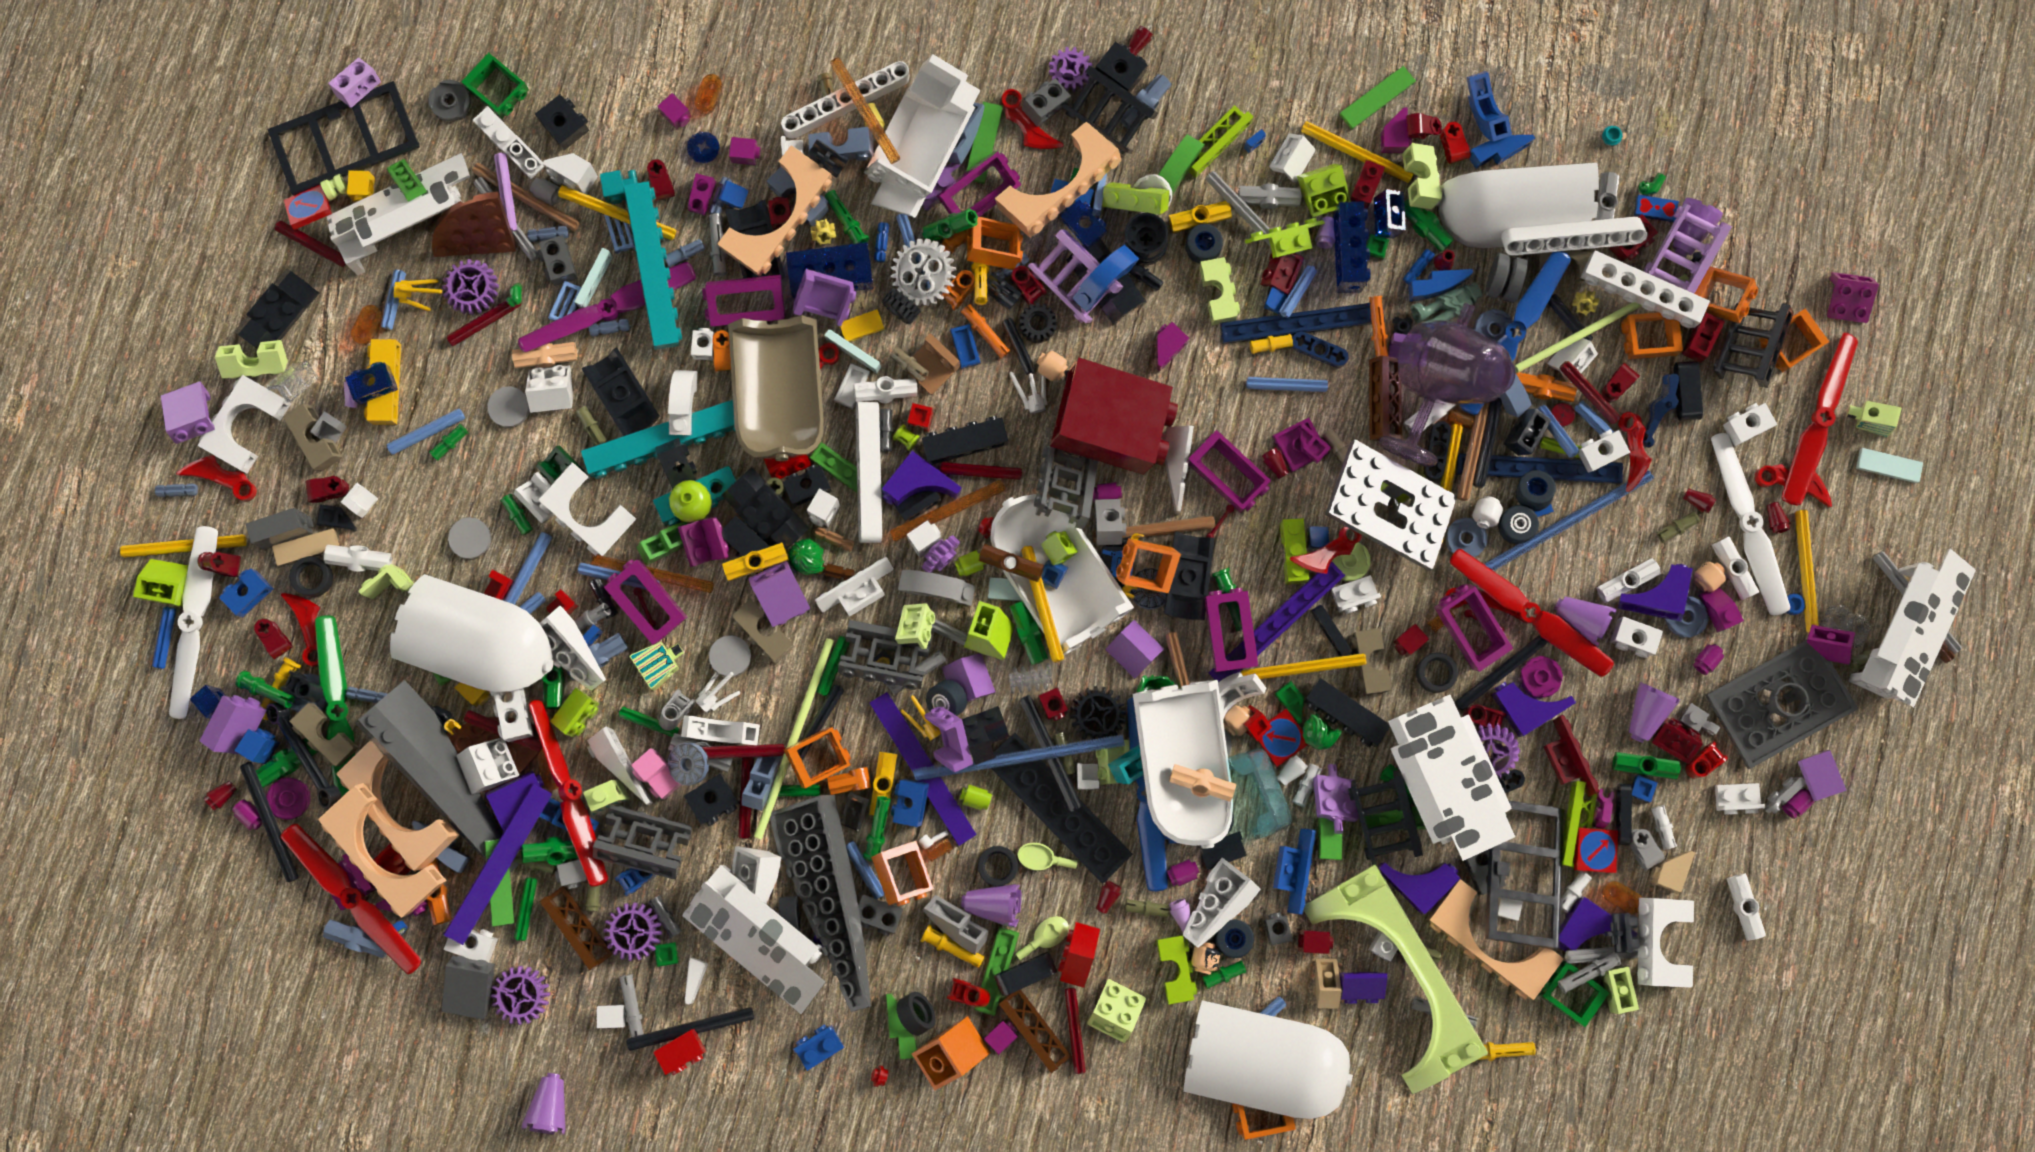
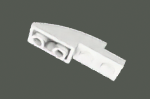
[473,106,544,179]

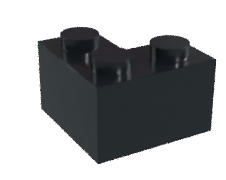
[962,706,1010,765]

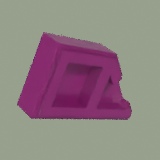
[1299,423,1331,464]

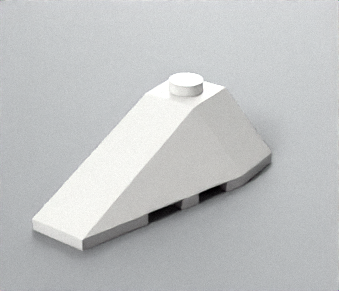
[1161,425,1194,515]
[539,606,606,691]
[587,727,653,805]
[732,846,781,904]
[1183,858,1261,948]

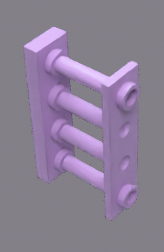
[1643,204,1732,294]
[1028,230,1123,323]

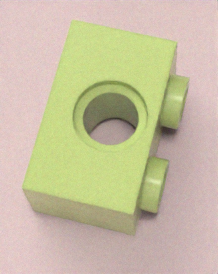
[1601,966,1639,1014]

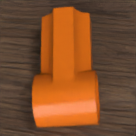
[827,767,872,795]

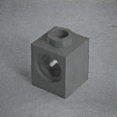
[1264,912,1293,945]

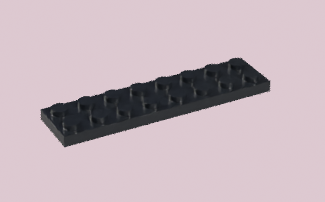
[991,732,1133,884]

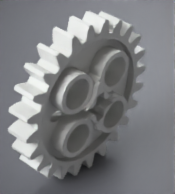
[891,239,956,306]

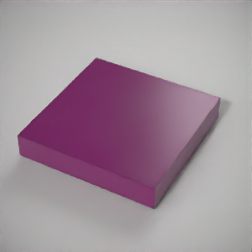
[1272,417,1328,473]

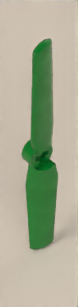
[315,615,355,798]

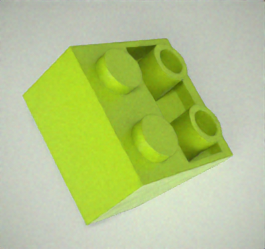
[1297,163,1352,217]
[133,559,189,607]
[964,601,1015,661]
[550,687,599,738]

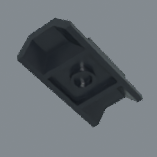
[725,200,785,280]
[1066,237,1147,326]
[234,268,319,349]
[581,347,660,436]
[721,467,809,551]
[1164,531,1215,621]

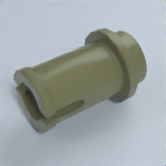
[817,73,834,97]
[584,885,601,911]

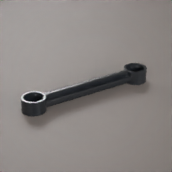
[266,702,341,809]

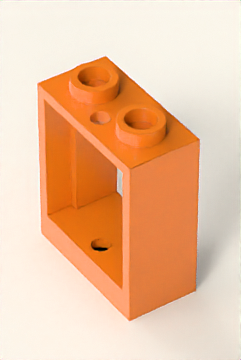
[967,217,1023,270]
[1694,266,1758,323]
[1759,308,1829,373]
[1621,312,1683,360]
[1116,538,1181,593]
[784,727,851,788]
[871,841,933,907]
[1232,1103,1296,1140]

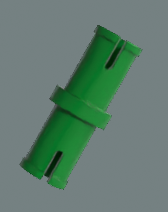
[429,423,469,461]
[500,494,533,536]
[1202,960,1246,989]

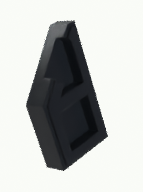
[316,504,357,531]

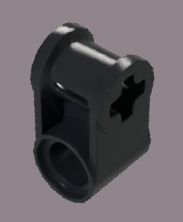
[280,669,323,703]

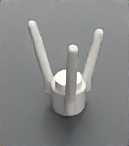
[1009,372,1048,414]
[695,672,740,712]

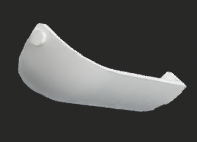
[1436,163,1599,248]
[991,494,1134,655]
[390,574,553,692]
[1133,680,1233,849]
[1183,1001,1353,1119]

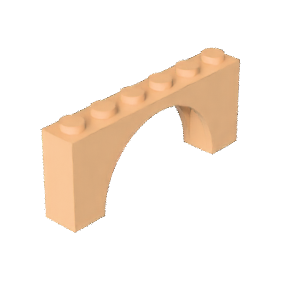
[995,122,1121,238]
[718,145,833,277]
[336,740,459,871]
[318,783,446,918]
[1426,879,1564,1000]

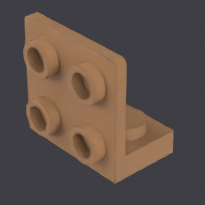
[907,333,960,395]

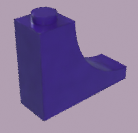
[881,451,962,507]
[1618,564,1693,622]
[1491,682,1576,737]
[485,771,544,850]
[1377,862,1460,915]
[1559,897,1638,952]

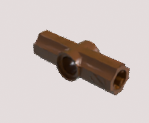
[978,544,1044,582]

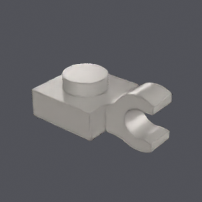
[1679,703,1720,736]

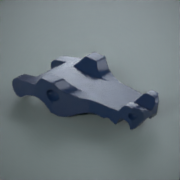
[1643,374,1679,448]

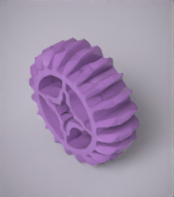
[442,259,499,315]
[1477,723,1520,778]
[603,902,662,961]
[491,966,550,1025]

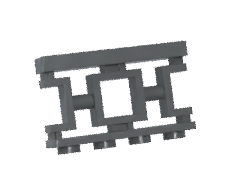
[1034,444,1098,530]
[838,620,932,690]
[593,805,692,880]

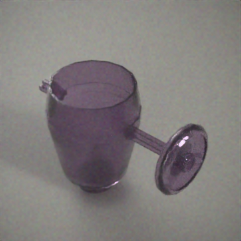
[1378,303,1515,467]

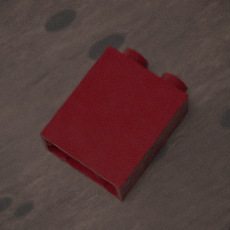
[1050,357,1178,475]

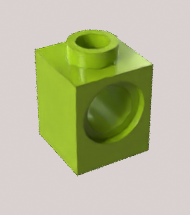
[1040,531,1078,565]

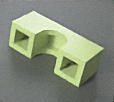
[1402,143,1442,209]
[1199,257,1240,326]
[215,340,288,379]

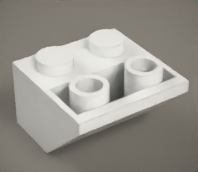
[542,153,598,194]
[525,365,573,413]
[456,738,519,795]

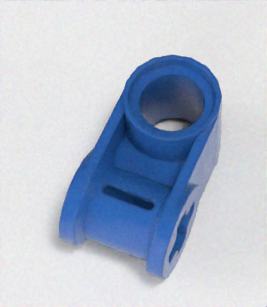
[614,868,656,896]

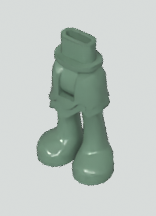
[1410,282,1483,339]

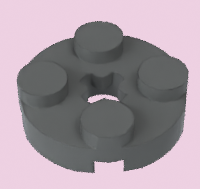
[428,80,471,121]

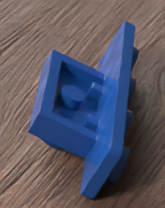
[1273,828,1316,915]

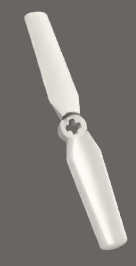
[1711,433,1790,615]
[169,526,218,719]

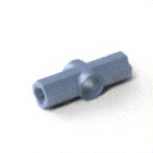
[1120,74,1172,129]
[565,633,629,681]
[323,919,387,958]

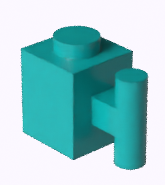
[600,170,638,204]

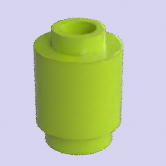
[954,550,986,577]
[959,784,992,810]

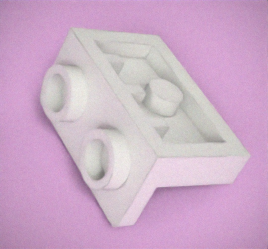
[1331,575,1381,614]
[1715,783,1765,815]

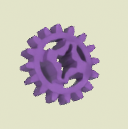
[1049,47,1092,92]
[922,535,960,573]

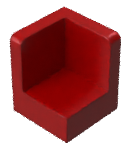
[907,403,933,432]
[484,569,514,600]
[546,589,579,615]
[1243,705,1272,741]

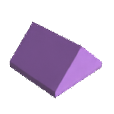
[1105,620,1164,679]
[942,653,996,703]
[1798,750,1847,801]

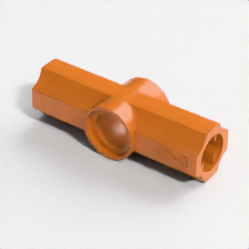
[1515,372,1577,402]
[420,858,452,926]

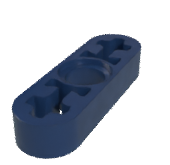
[1292,332,1349,368]

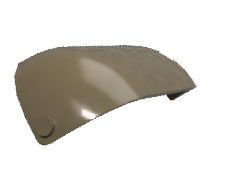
[728,315,824,461]

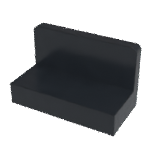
[894,491,941,524]
[1198,831,1247,870]

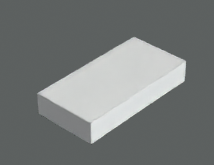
[834,364,870,410]

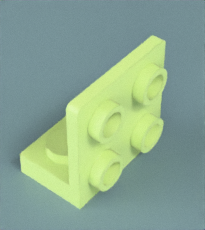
[358,564,414,599]
[1087,979,1146,1043]

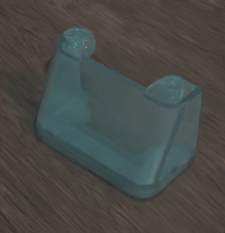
[1228,748,1292,840]

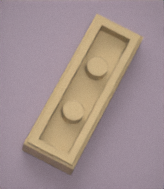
[272,529,339,567]

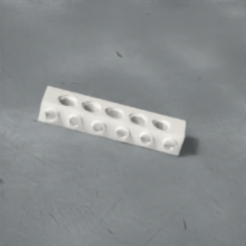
[1580,250,1710,328]
[490,688,533,742]

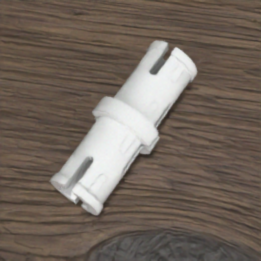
[1292,764,1322,807]
[1651,805,1677,850]
[1560,871,1592,913]

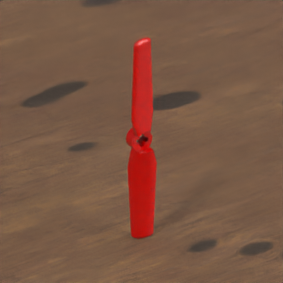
[1781,333,1858,506]
[1450,549,1614,677]
[529,700,608,887]
[280,824,421,975]

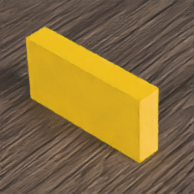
[840,309,885,342]

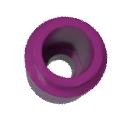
[1093,482,1122,503]
[1693,644,1724,675]
[1782,788,1815,819]
[232,799,263,830]
[1167,859,1200,887]

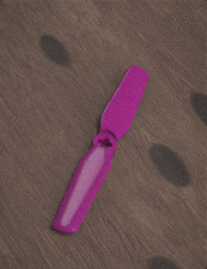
[518,262,696,352]

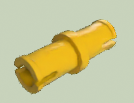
[1249,334,1293,354]

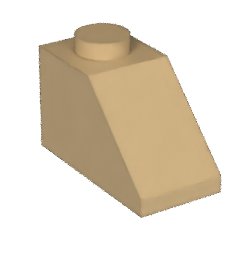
[1651,851,1695,893]
[1315,959,1342,1009]

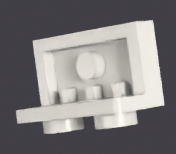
[513,472,555,523]

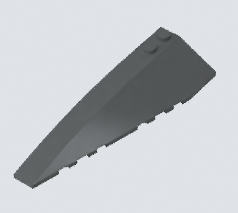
[355,680,519,873]
[770,795,871,1012]

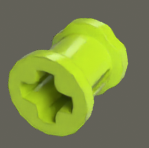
[893,424,920,451]

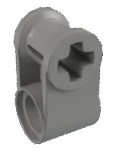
[659,689,696,730]
[1629,829,1665,871]

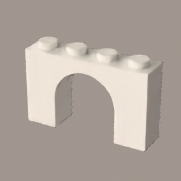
[198,375,291,474]
[538,462,636,556]
[1637,898,1694,987]

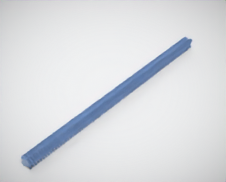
[1484,470,1654,571]
[913,734,1125,781]

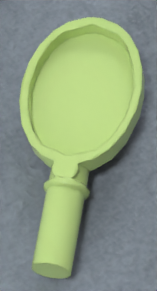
[1018,843,1078,871]
[1016,916,1068,961]

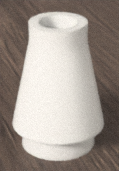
[1277,755,1308,786]

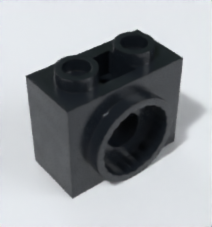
[1096,41,1148,93]
[535,94,589,150]
[684,773,740,827]

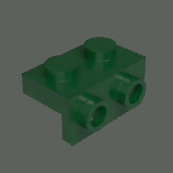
[536,445,588,484]

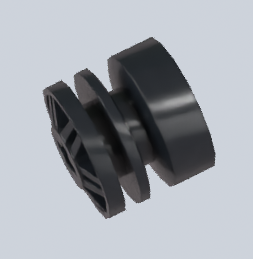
[1125,212,1168,265]

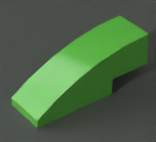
[1158,134,1205,196]
[636,521,688,565]
[1318,817,1342,860]
[886,993,917,1059]

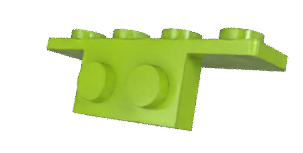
[1245,218,1325,258]

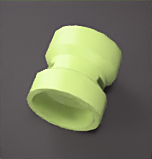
[320,174,347,201]

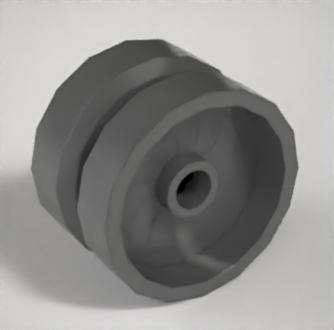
[1485,252,1528,303]

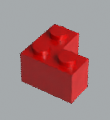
[1058,922,1100,988]
[653,1029,707,1076]

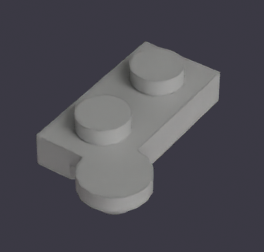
[1765,776,1806,814]

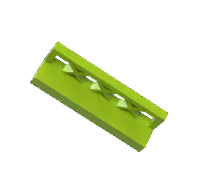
[1189,105,1254,179]
[1562,781,1597,868]

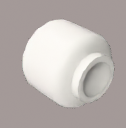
[1472,496,1503,529]

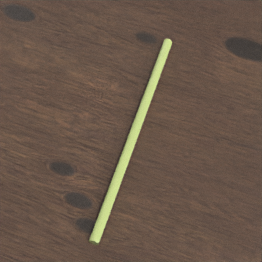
[1514,274,1689,373]
[754,638,834,840]

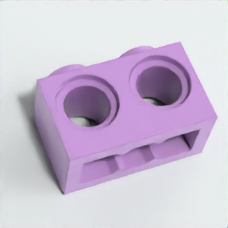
[328,57,381,108]

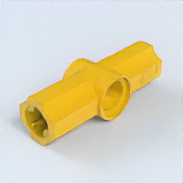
[1168,201,1232,233]
[722,543,788,581]
[869,752,898,817]

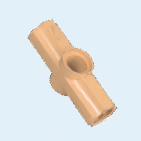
[512,342,578,368]
[1169,764,1236,802]

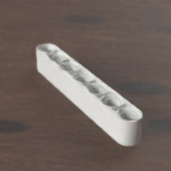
[781,61,910,139]
[1501,217,1647,256]
[856,402,882,543]

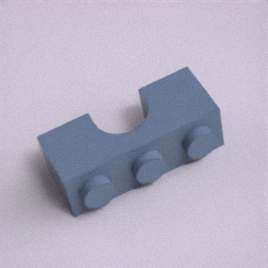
[808,127,874,161]
[767,167,829,227]

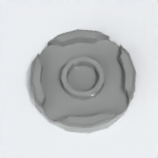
[487,386,530,428]
[448,517,491,559]
[709,635,751,677]

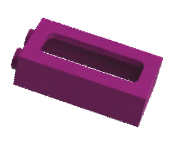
[936,151,1021,217]
[702,275,786,326]
[1187,430,1271,513]
[604,559,688,645]
[1434,584,1514,672]
[1204,588,1258,672]

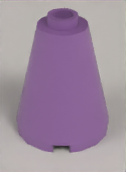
[1673,198,1723,258]
[1554,596,1617,647]
[1629,682,1680,743]
[961,884,1021,928]
[521,1073,566,1135]

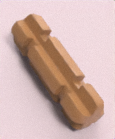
[814,526,855,552]

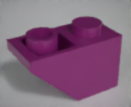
[1380,107,1412,153]

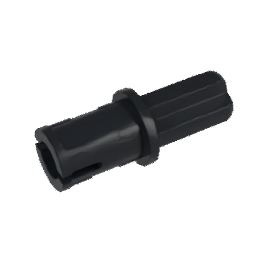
[1129,263,1164,291]
[589,578,619,619]

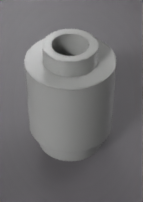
[530,178,561,205]

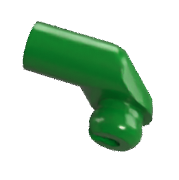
[1638,173,1666,195]
[507,283,523,307]

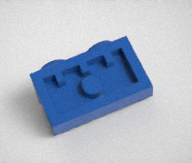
[793,1024,845,1071]

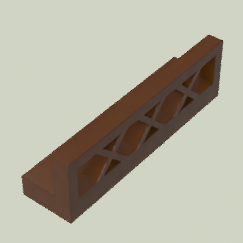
[1369,356,1402,441]
[539,886,613,970]
[999,989,1072,1074]

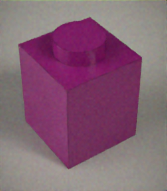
[657,93,691,130]
[729,137,761,165]
[984,1020,1018,1055]

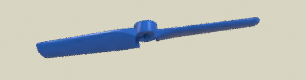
[1460,251,1571,415]
[1127,697,1168,892]

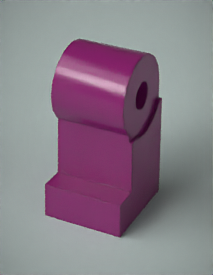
[688,173,716,215]

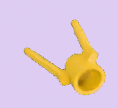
[394,279,442,311]
[900,695,941,741]

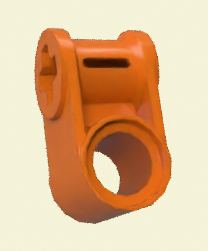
[942,270,975,310]
[713,330,731,372]

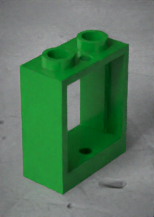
[461,52,529,119]
[1538,961,1610,1027]

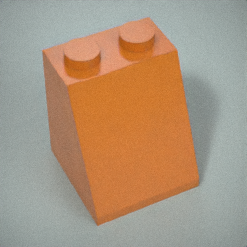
[912,1016,991,1091]

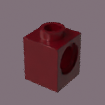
[768,196,792,230]
[1393,623,1429,657]
[1038,687,1068,722]

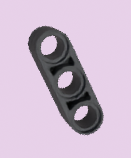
[1673,361,1703,421]
[994,952,1058,997]

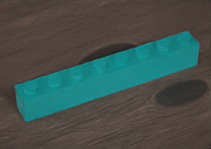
[624,181,682,350]
[581,400,736,479]

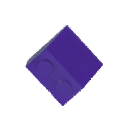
[1339,972,1388,1004]

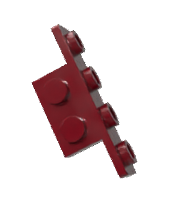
[1543,715,1600,797]

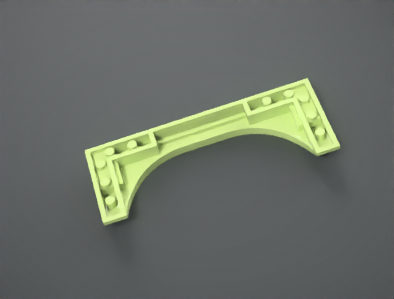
[1303,864,1488,1094]

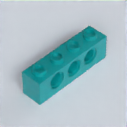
[653,466,737,526]
[1108,744,1144,784]

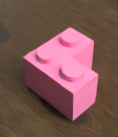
[631,748,681,799]

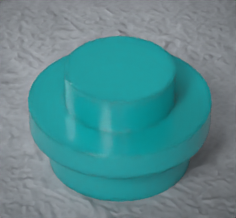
[1602,126,1623,146]

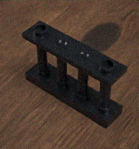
[1062,65,1158,155]
[1714,296,1794,388]
[1348,770,1423,866]

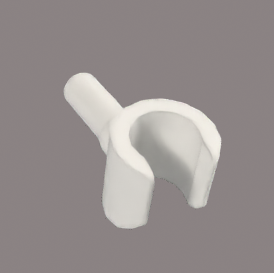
[918,830,949,849]

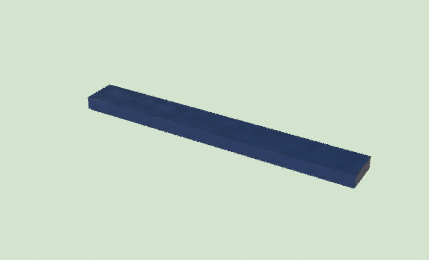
[1220,303,1385,344]
[1456,453,1623,484]

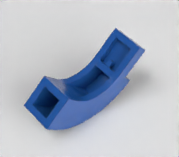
[1466,71,1512,142]
[1073,245,1139,312]

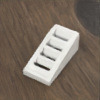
[685,957,708,1004]

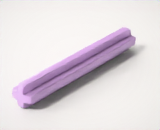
[494,153,517,232]

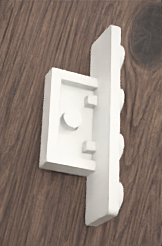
[815,557,893,617]

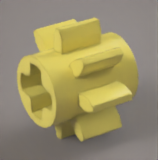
[810,219,836,245]
[1572,289,1599,316]

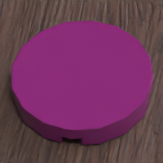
[1520,656,1563,698]
[266,777,311,820]

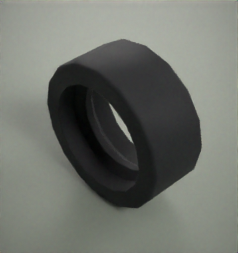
[289,556,334,597]
[1416,652,1458,693]
[978,846,1018,886]
[779,896,800,932]
[896,991,936,1036]

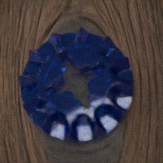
[687,131,720,163]

